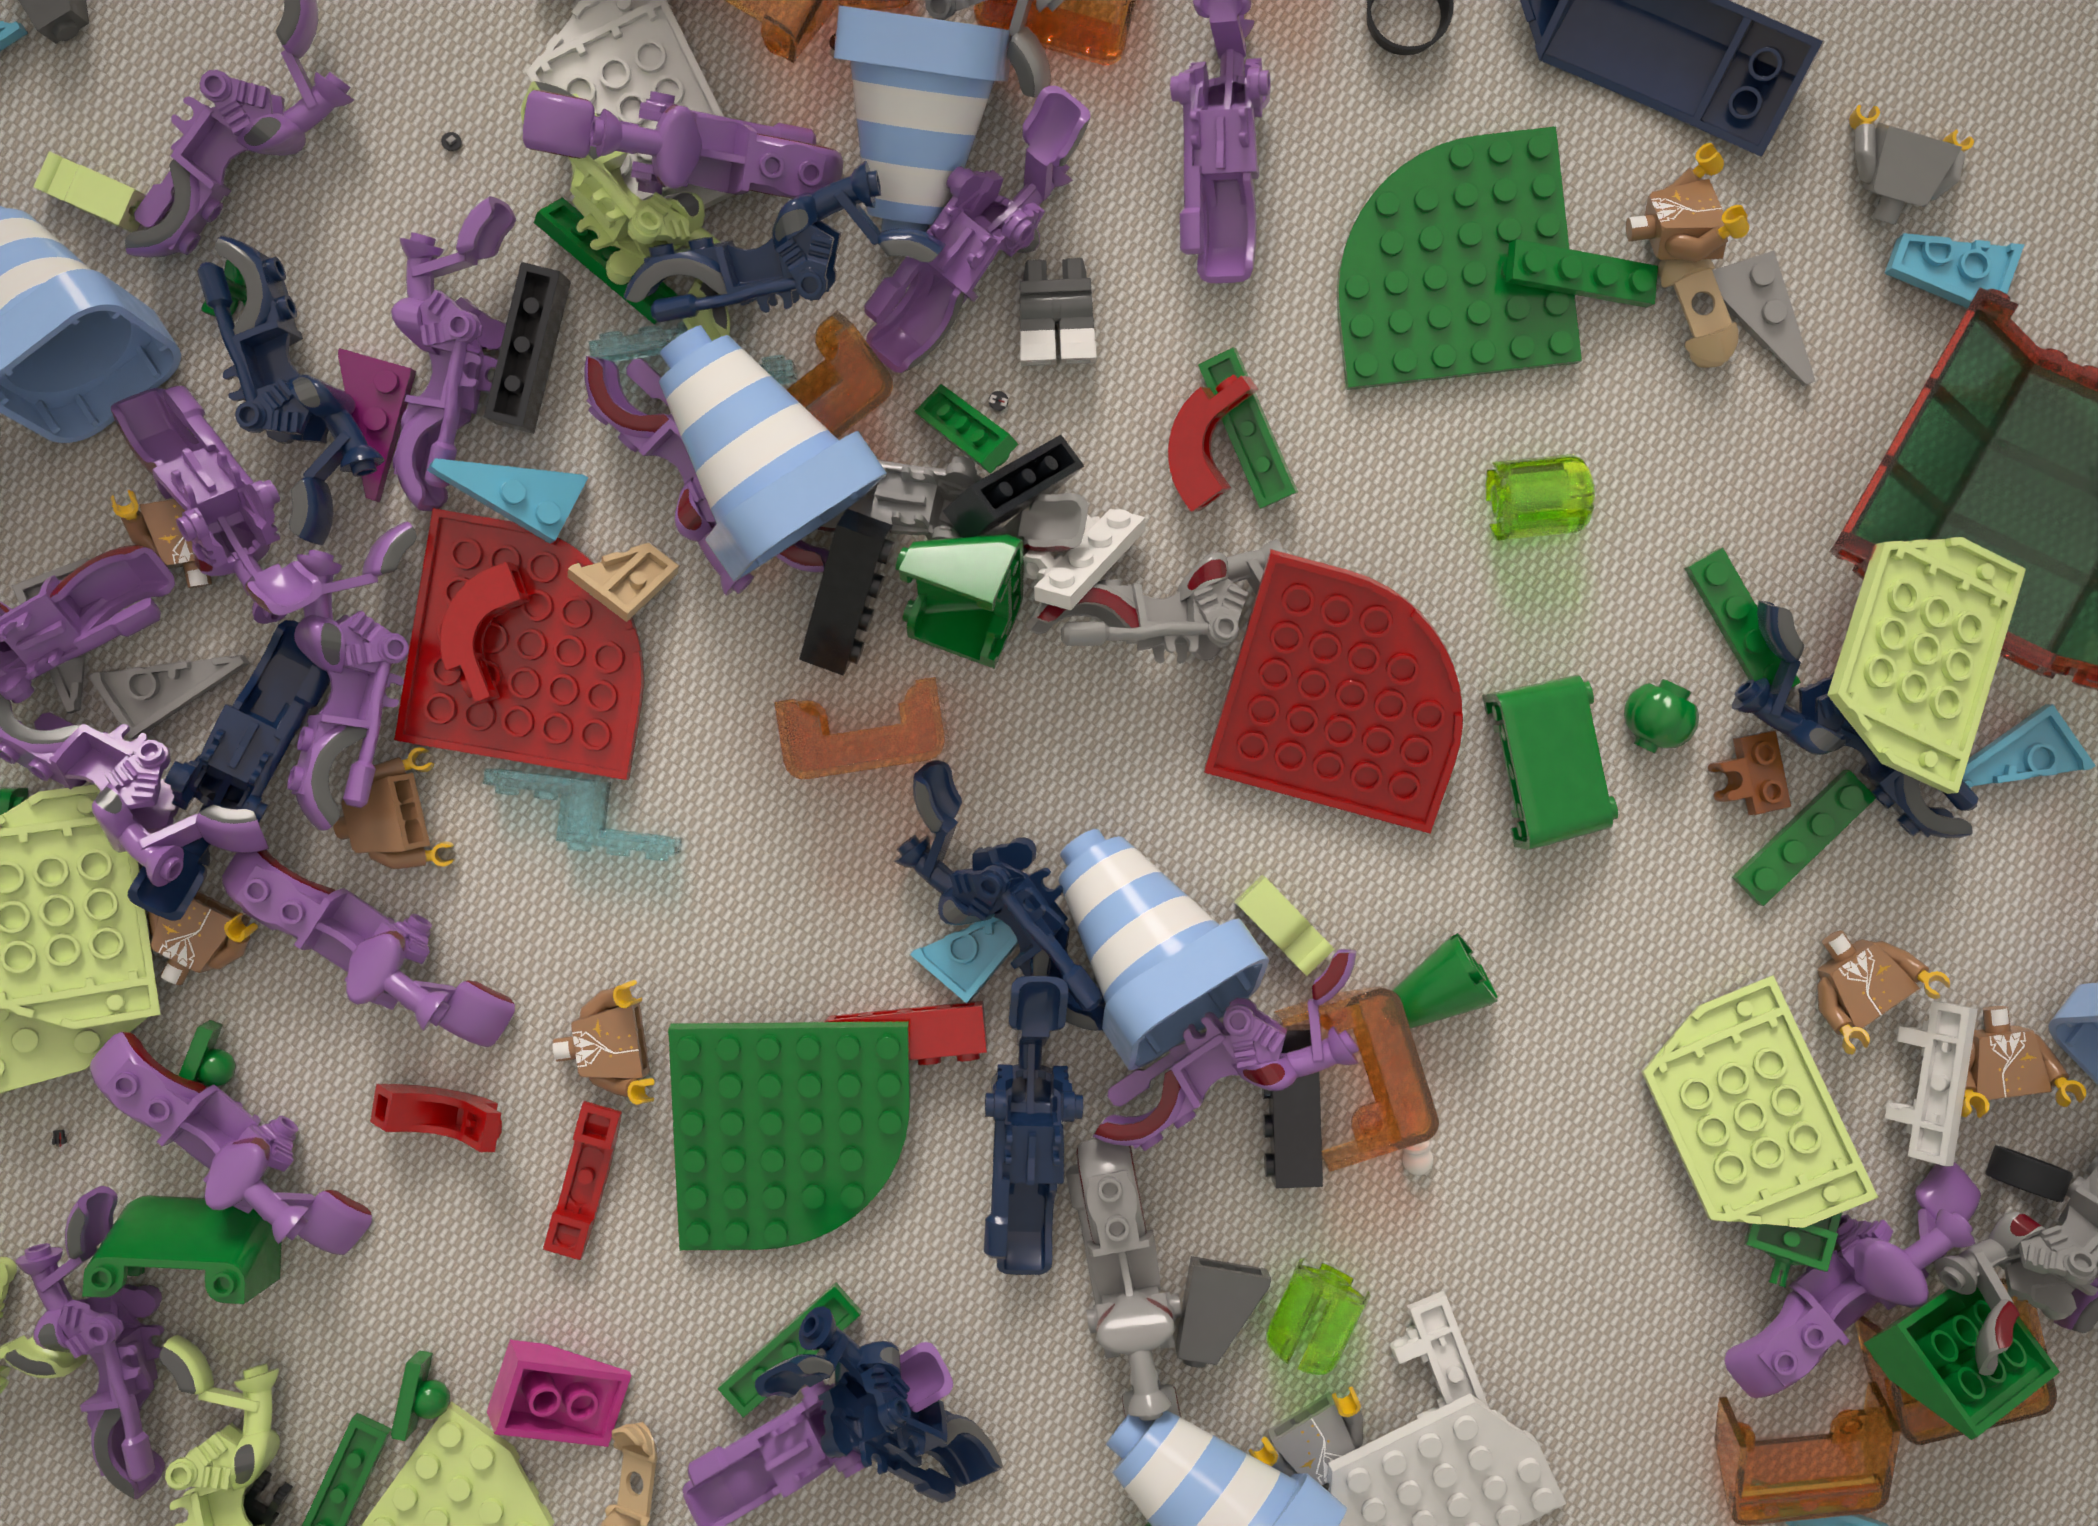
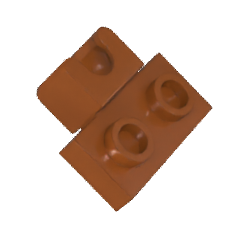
[1708,730,1791,815]

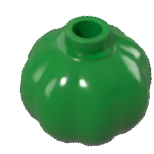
[1624,679,1699,754]

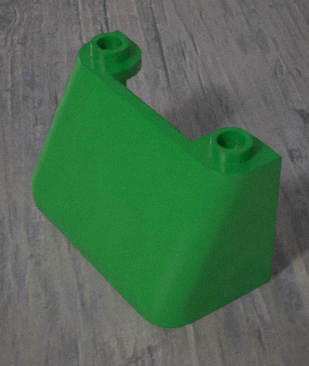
[895,534,1023,669]
[1482,675,1618,850]
[82,1195,282,1304]

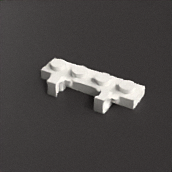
[1023,509,1145,610]
[1885,1001,1978,1166]
[1389,1291,1489,1419]

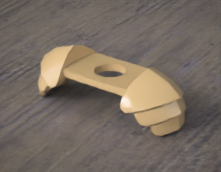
[1658,259,1738,368]
[601,1422,658,1526]

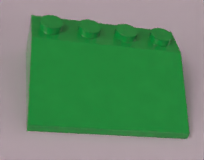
[1864,1286,2060,1440]

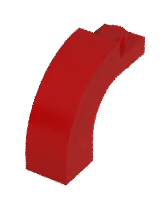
[1168,375,1259,512]
[440,562,530,703]
[370,1083,502,1152]

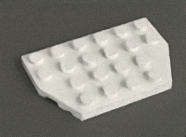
[526,0,735,210]
[1327,1393,1566,1526]

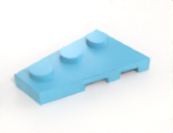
[1884,233,2025,319]

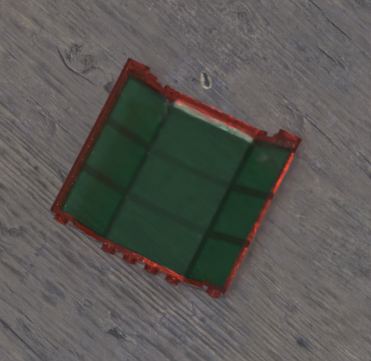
[1829,287,2098,691]

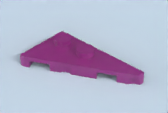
[338,348,416,502]

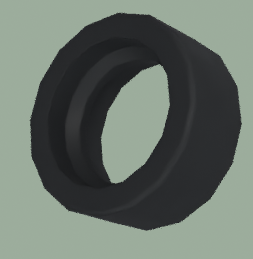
[1985,1145,2073,1203]

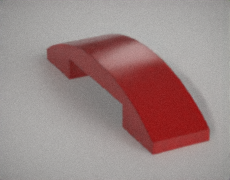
[543,1101,622,1260]

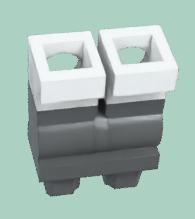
[1020,258,1097,366]

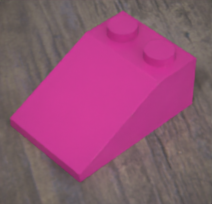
[487,1339,632,1447]

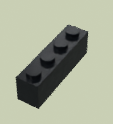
[484,262,571,434]
[943,435,1084,538]
[799,508,895,676]
[1262,1024,1323,1189]

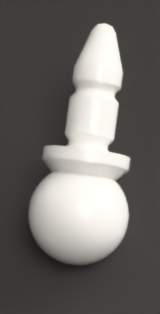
[1402,1107,1434,1175]

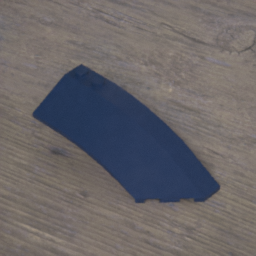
[1520,0,1825,157]

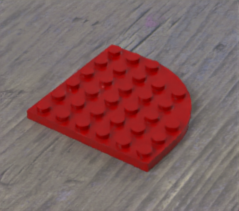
[394,508,644,780]
[1204,549,1463,834]

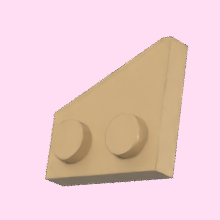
[567,543,679,622]

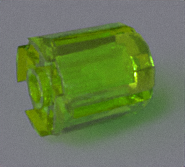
[1485,454,1595,541]
[1266,1258,1371,1375]

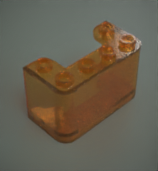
[774,677,949,779]

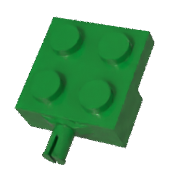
[1744,1212,1842,1288]

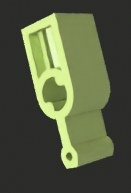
[33,151,146,232]
[1234,875,1335,976]

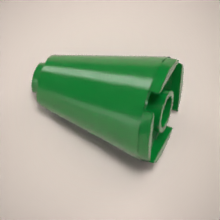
[1383,933,1498,1030]

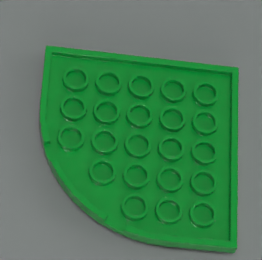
[1336,126,1582,390]
[668,1021,911,1251]

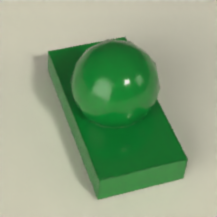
[178,1020,236,1087]
[391,1350,450,1441]

